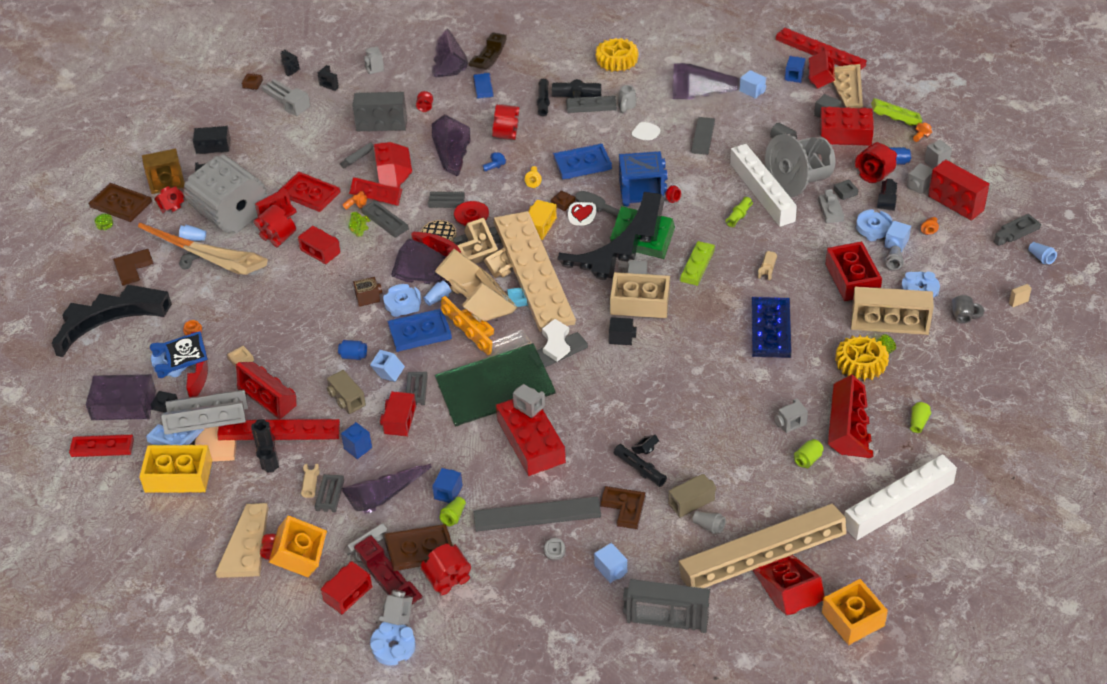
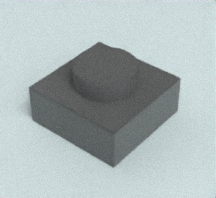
[833,180,859,200]

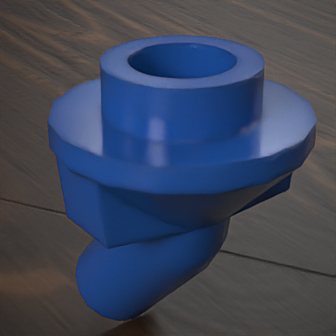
[482,152,506,171]

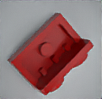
[255,188,297,218]

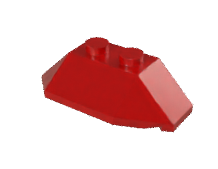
[374,142,412,188]

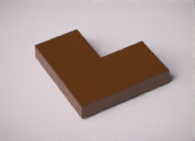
[113,248,154,286]
[601,486,646,530]

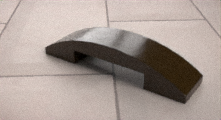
[469,32,507,69]

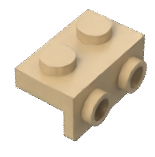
[483,248,513,278]

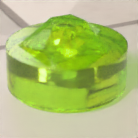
[94,214,113,230]
[877,334,896,354]

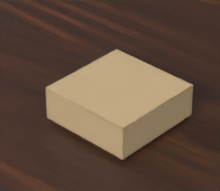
[1009,284,1032,307]
[227,346,254,367]

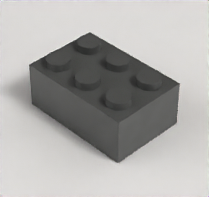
[352,92,407,131]

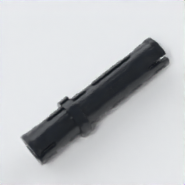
[537,79,550,116]
[613,444,667,487]

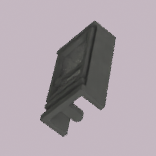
[623,579,710,633]

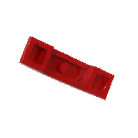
[411,232,462,258]
[186,332,208,398]

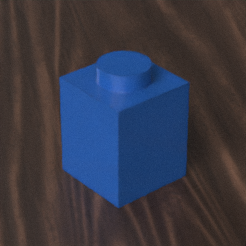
[785,56,806,83]
[341,422,372,459]
[432,468,463,503]

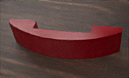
[354,535,423,605]

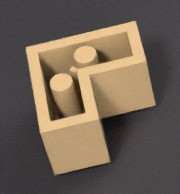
[457,218,498,264]

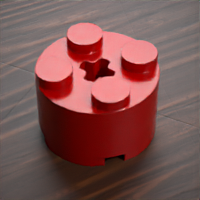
[492,104,520,140]
[855,142,897,183]
[253,205,296,248]
[420,543,471,595]

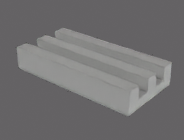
[262,79,292,103]

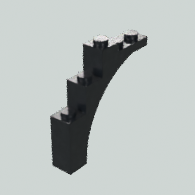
[558,192,665,280]
[52,285,172,357]

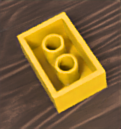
[139,445,212,493]

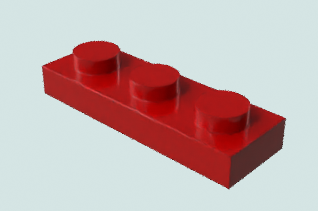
[349,177,402,206]
[69,434,134,457]

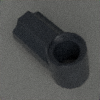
[877,178,897,210]

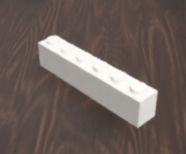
[730,144,797,227]
[845,454,957,540]

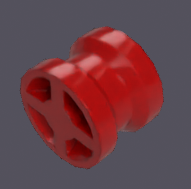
[416,91,433,112]
[260,534,276,560]

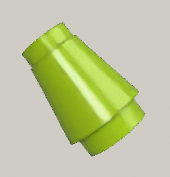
[910,402,932,433]
[439,497,466,526]

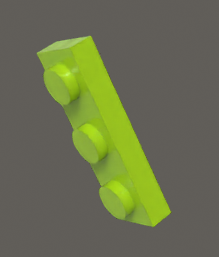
[871,98,922,126]
[680,241,715,286]

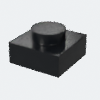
[150,391,178,413]
[631,434,659,455]

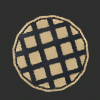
[421,220,456,242]

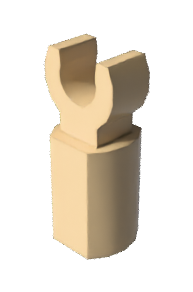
[758,251,777,280]
[301,464,320,498]

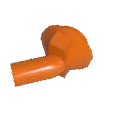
[913,122,932,142]
[342,191,367,210]
[920,217,939,235]

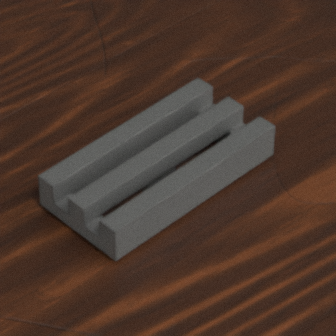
[340,142,374,169]
[428,191,465,208]
[406,372,428,405]
[315,474,344,512]

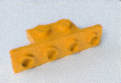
[440,296,494,355]

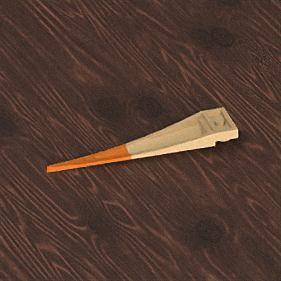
[138,223,268,275]

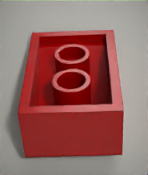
[753,555,825,615]

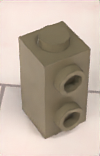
[327,369,366,414]
[668,473,716,518]

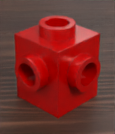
[154,186,184,213]

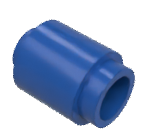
[889,147,911,165]
[338,340,367,360]

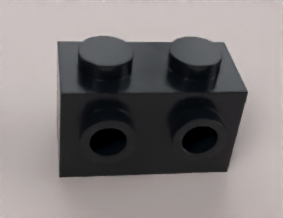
[193,126,231,154]

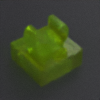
[349,212,371,237]

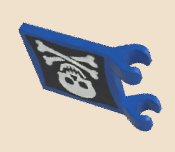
[150,331,208,378]

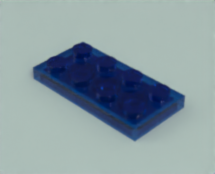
[751,297,792,358]

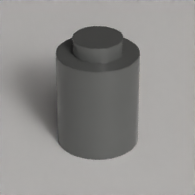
[770,122,797,139]

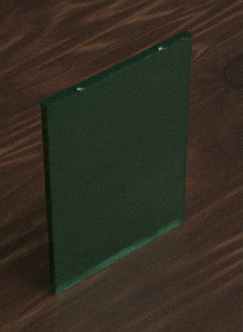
[435,343,556,427]

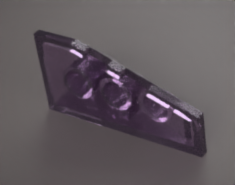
[432,28,468,78]
[673,63,739,100]
[432,114,471,176]
[391,238,452,286]
[342,464,432,514]

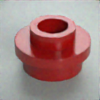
[665,185,681,203]

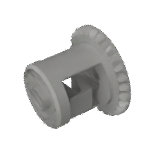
[765,134,835,197]

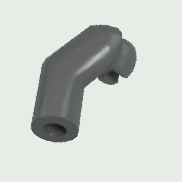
[179,252,200,269]

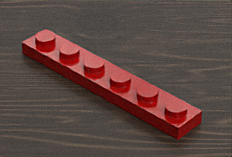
[776,27,867,70]
[217,419,340,440]

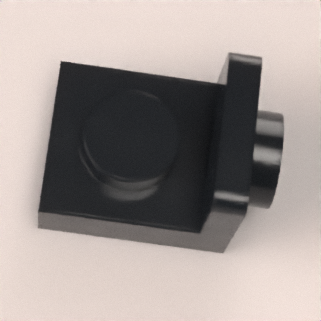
[280,50,300,77]
[318,65,339,91]

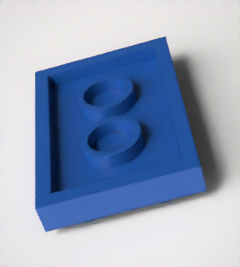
[553,143,612,180]
[388,309,452,352]

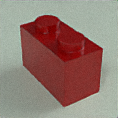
[808,50,835,89]
[298,225,341,265]
[380,391,416,437]
[321,561,373,615]

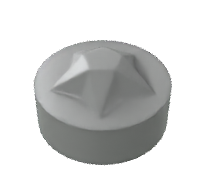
[544,538,566,561]

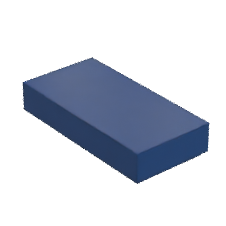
[474,73,493,99]

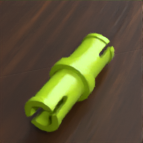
[725,197,753,228]

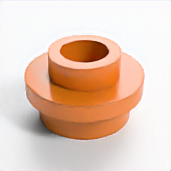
[183,320,202,335]

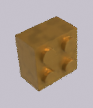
[142,148,185,194]

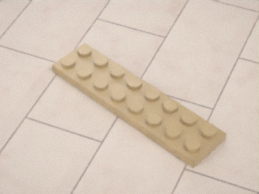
[494,211,576,332]

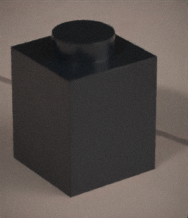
[609,317,637,346]

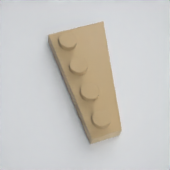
[832,64,863,108]
[216,503,268,578]

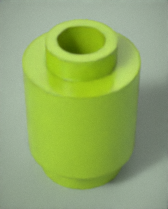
[794,439,824,468]

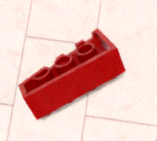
[828,375,874,458]

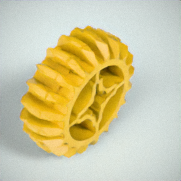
[595,38,638,72]
[835,334,889,381]

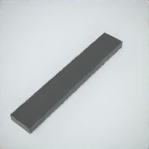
[474,497,601,532]

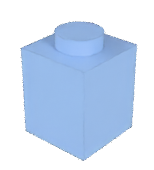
[740,70,766,99]
[884,221,911,253]
[370,350,405,382]
[594,543,627,583]

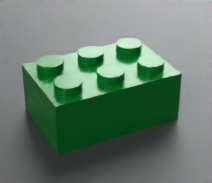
[610,206,675,259]

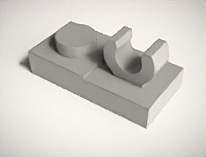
[818,189,844,223]
[344,523,387,562]

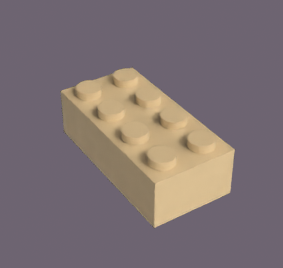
[851,287,934,335]

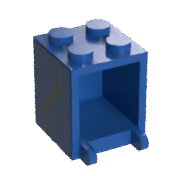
[619,151,668,207]

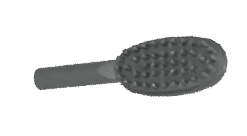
[575,191,620,217]

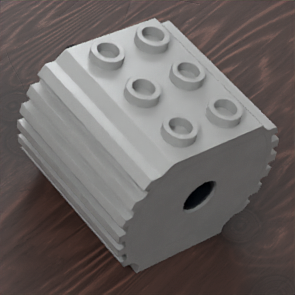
[184,154,267,233]

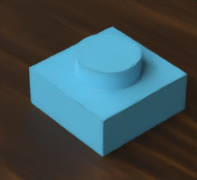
[507,288,528,307]

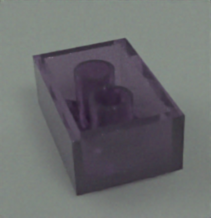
[85,374,156,420]

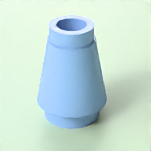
[179,224,206,241]
[1028,242,1057,264]
[423,280,451,306]

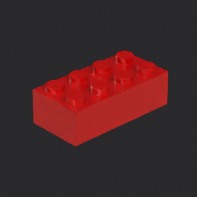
[496,399,566,476]

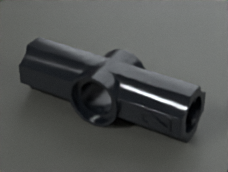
[552,79,602,98]
[251,419,279,473]

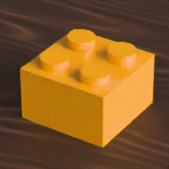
[269,515,327,577]
[822,579,888,645]

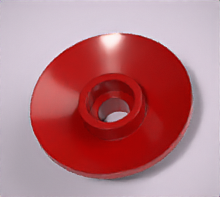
[454,201,489,226]

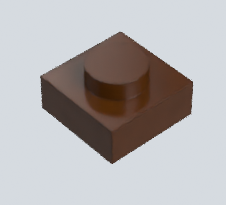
[242,73,263,90]
[551,190,575,211]

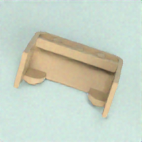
[435,249,517,322]

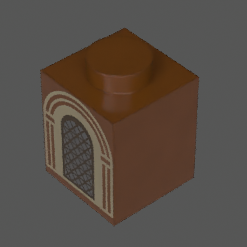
[353,276,383,307]

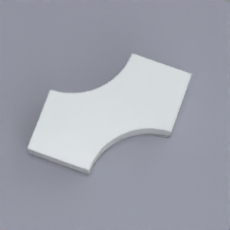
[542,319,570,362]

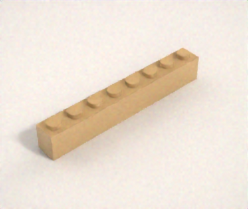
[679,503,846,588]

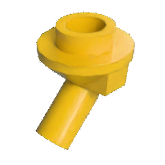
[525,166,542,188]

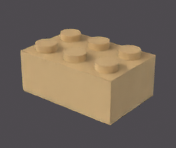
[610,272,670,318]

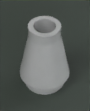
[885,246,904,270]
[693,511,726,534]

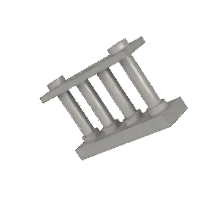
[161,389,248,434]

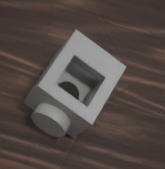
[364,47,384,75]
[513,384,545,418]
[775,398,808,433]
[379,590,413,625]

